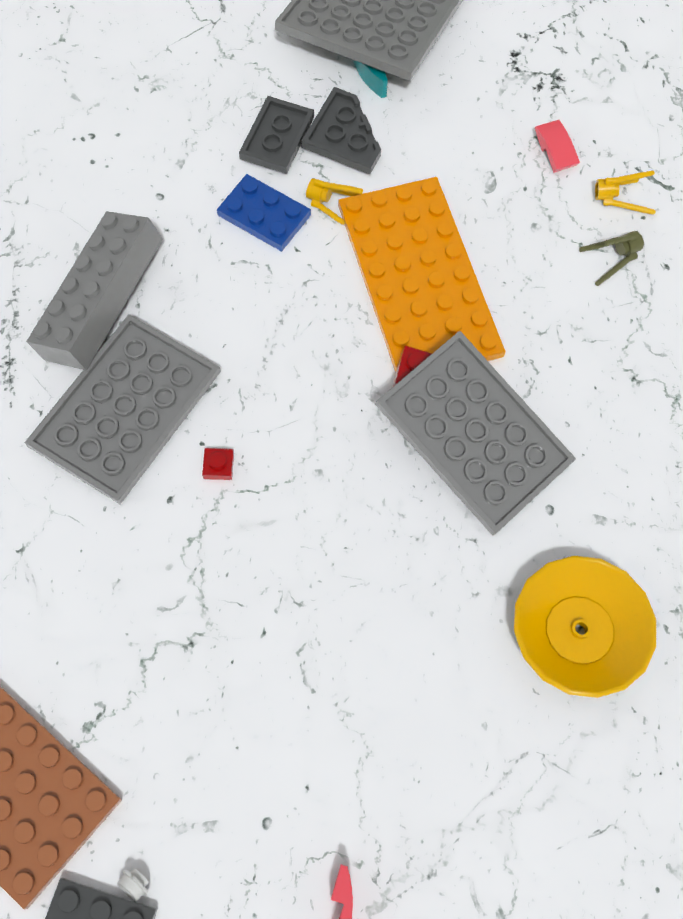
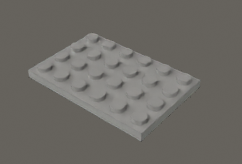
[24,314,221,505]
[375,331,576,536]

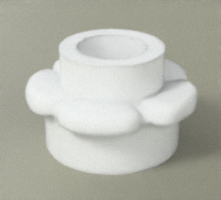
[117,869,149,902]

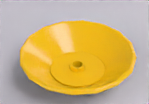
[514,556,656,698]

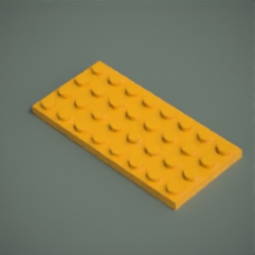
[338,177,506,373]

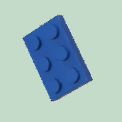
[217,174,311,252]

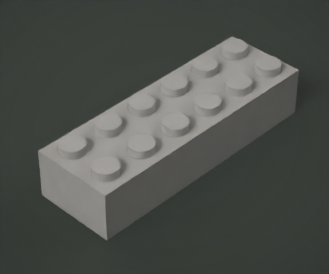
[26,211,163,371]

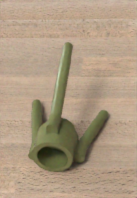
[579,231,644,286]

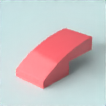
[535,120,580,173]
[331,864,353,919]

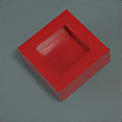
[202,448,234,480]

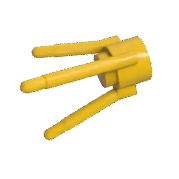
[595,170,656,215]
[306,178,363,225]

